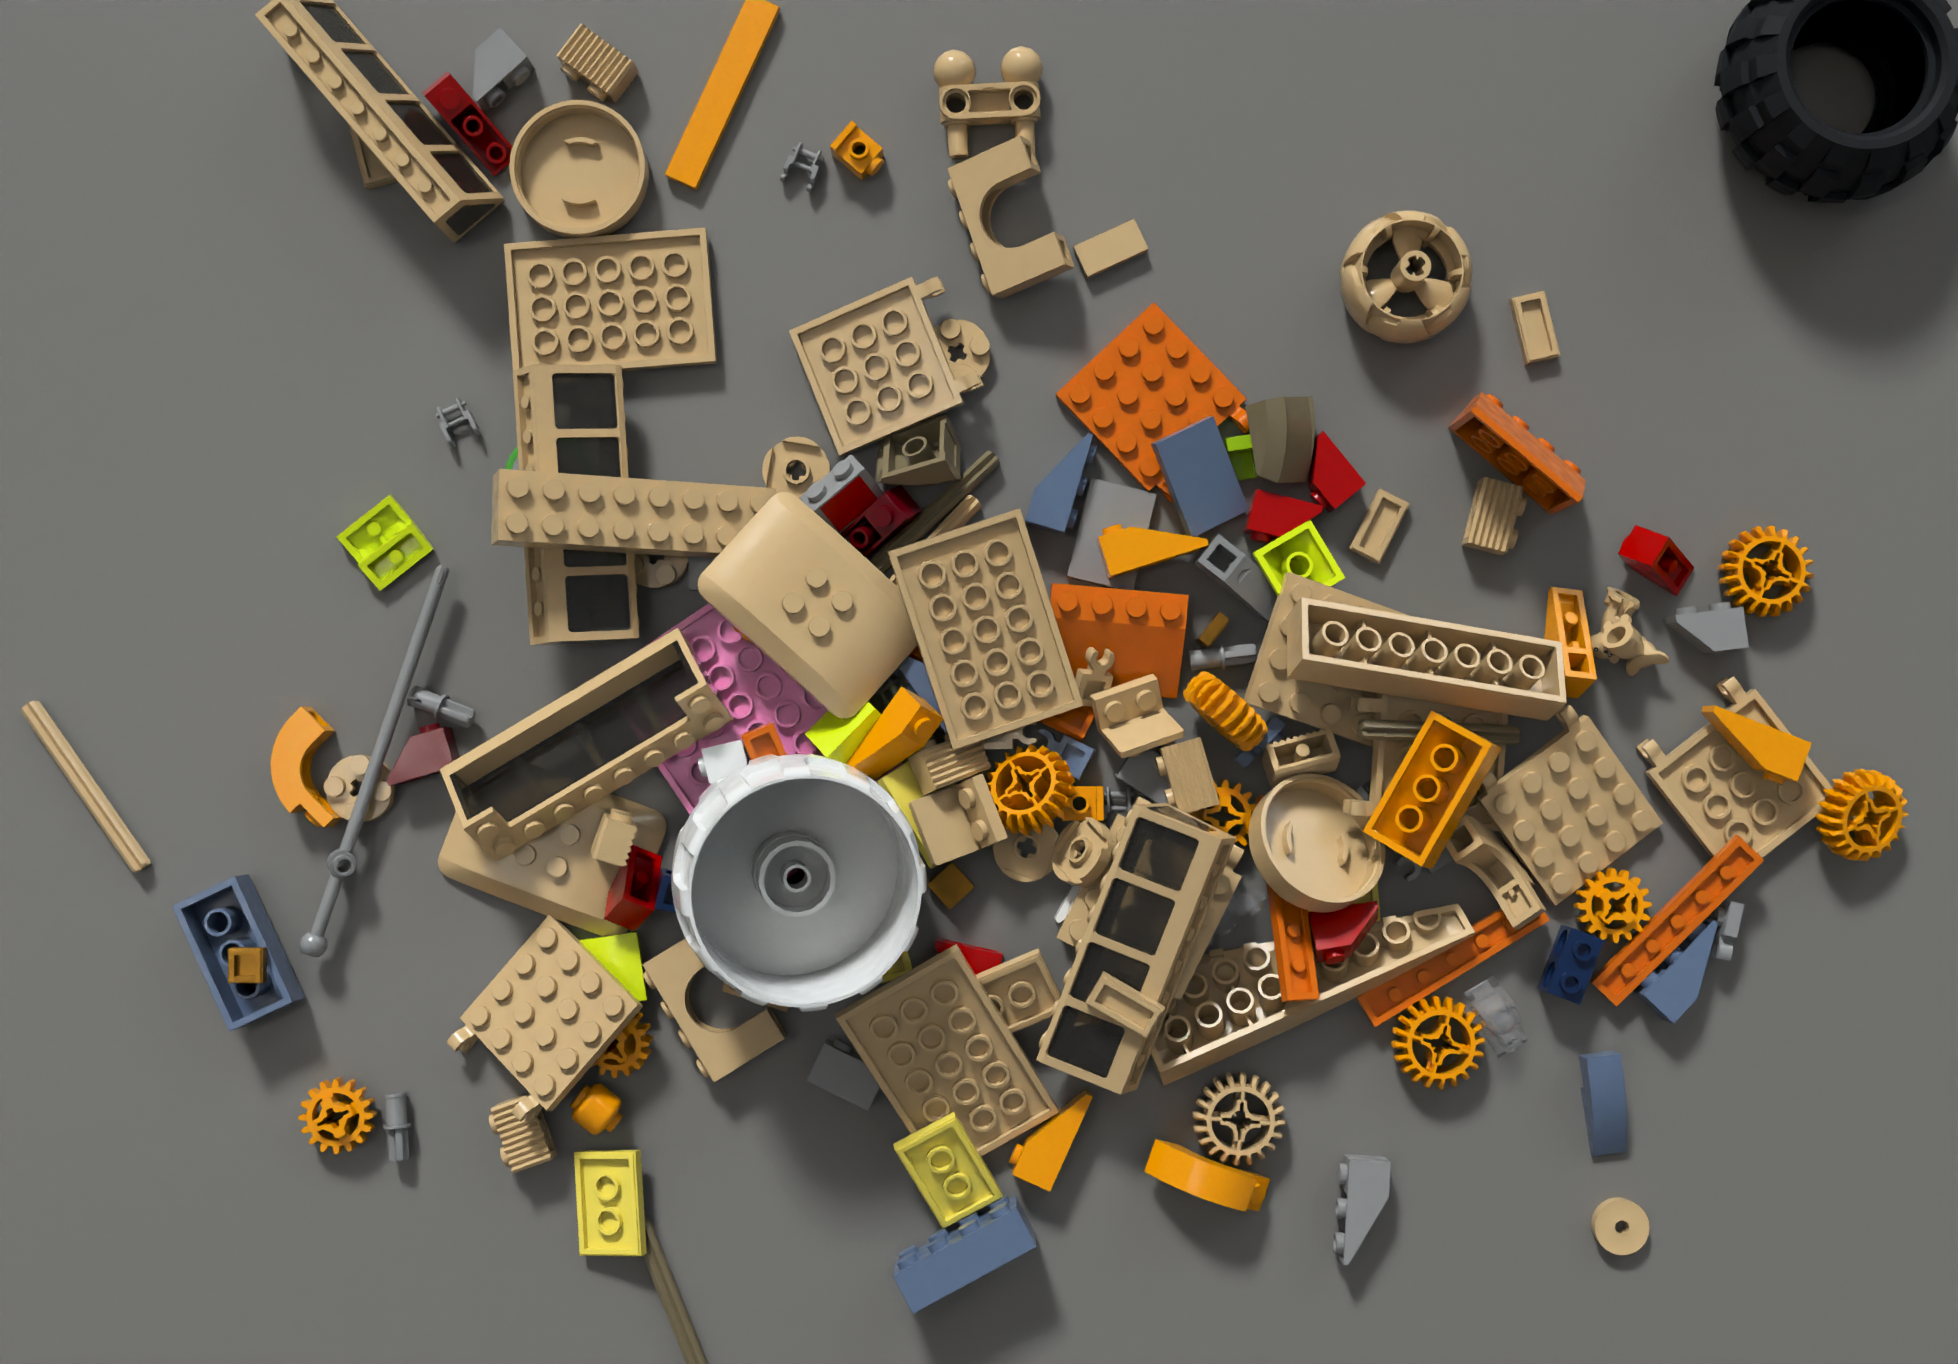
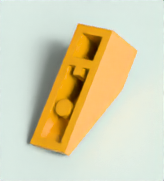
[1096,524,1209,579]
[1544,587,1597,698]
[846,686,944,780]
[1701,705,1812,785]
[1009,1089,1093,1192]

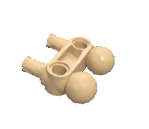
[933,46,1043,159]

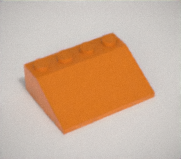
[1448,392,1586,515]
[1049,583,1189,699]

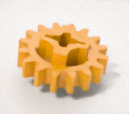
[1187,779,1257,846]
[1573,868,1652,943]
[590,1012,654,1078]
[298,1077,377,1154]

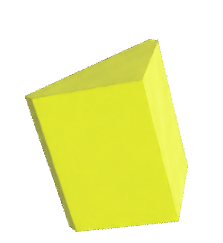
[1252,520,1345,596]
[805,701,881,764]

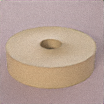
[1591,1197,1650,1255]

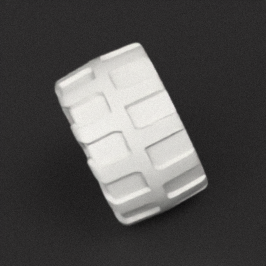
[671,754,927,1012]

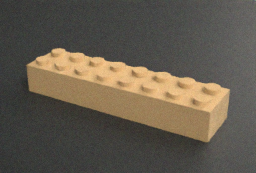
[491,469,777,558]
[1286,597,1567,721]

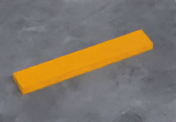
[665,0,780,191]

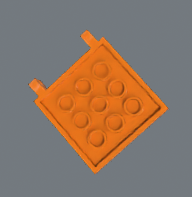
[1056,302,1249,503]

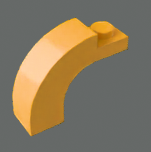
[270,706,342,828]
[1144,1139,1270,1212]

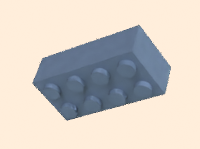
[172,874,305,1032]
[893,1195,1037,1314]

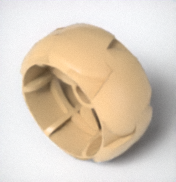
[1340,210,1473,344]

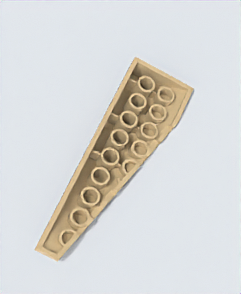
[1123,903,1475,1086]

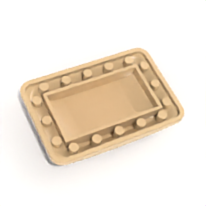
[697,492,918,719]
[438,763,668,937]

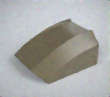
[1245,396,1315,484]
[875,414,962,486]

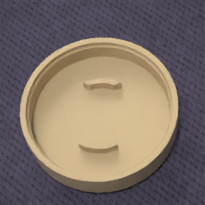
[509,100,649,239]
[1248,773,1386,912]

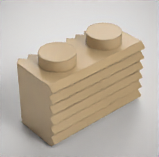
[556,24,639,103]
[1462,477,1527,556]
[1261,727,1341,788]
[908,735,991,796]
[1154,737,1220,813]
[591,808,638,867]
[489,1092,558,1174]

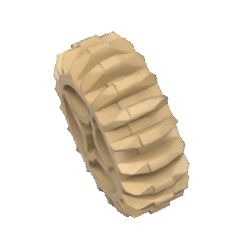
[1192,1071,1286,1166]

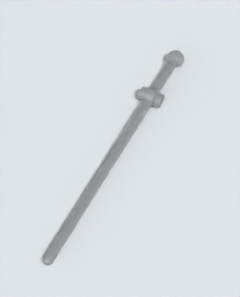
[299,565,449,957]

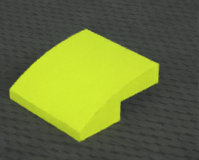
[336,494,434,591]
[579,931,648,1001]

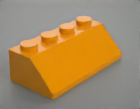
[1363,710,1502,869]

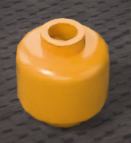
[570,1083,623,1135]

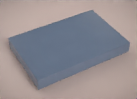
[1151,416,1249,537]

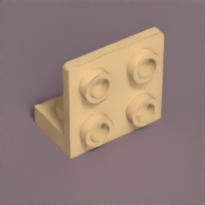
[1090,674,1185,758]
[909,773,1008,867]

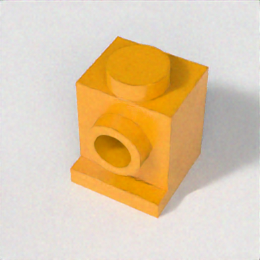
[830,120,884,181]
[1061,786,1104,821]

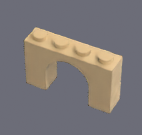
[947,136,1075,299]
[642,938,788,1082]

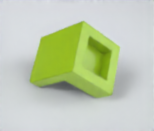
[1223,434,1262,481]

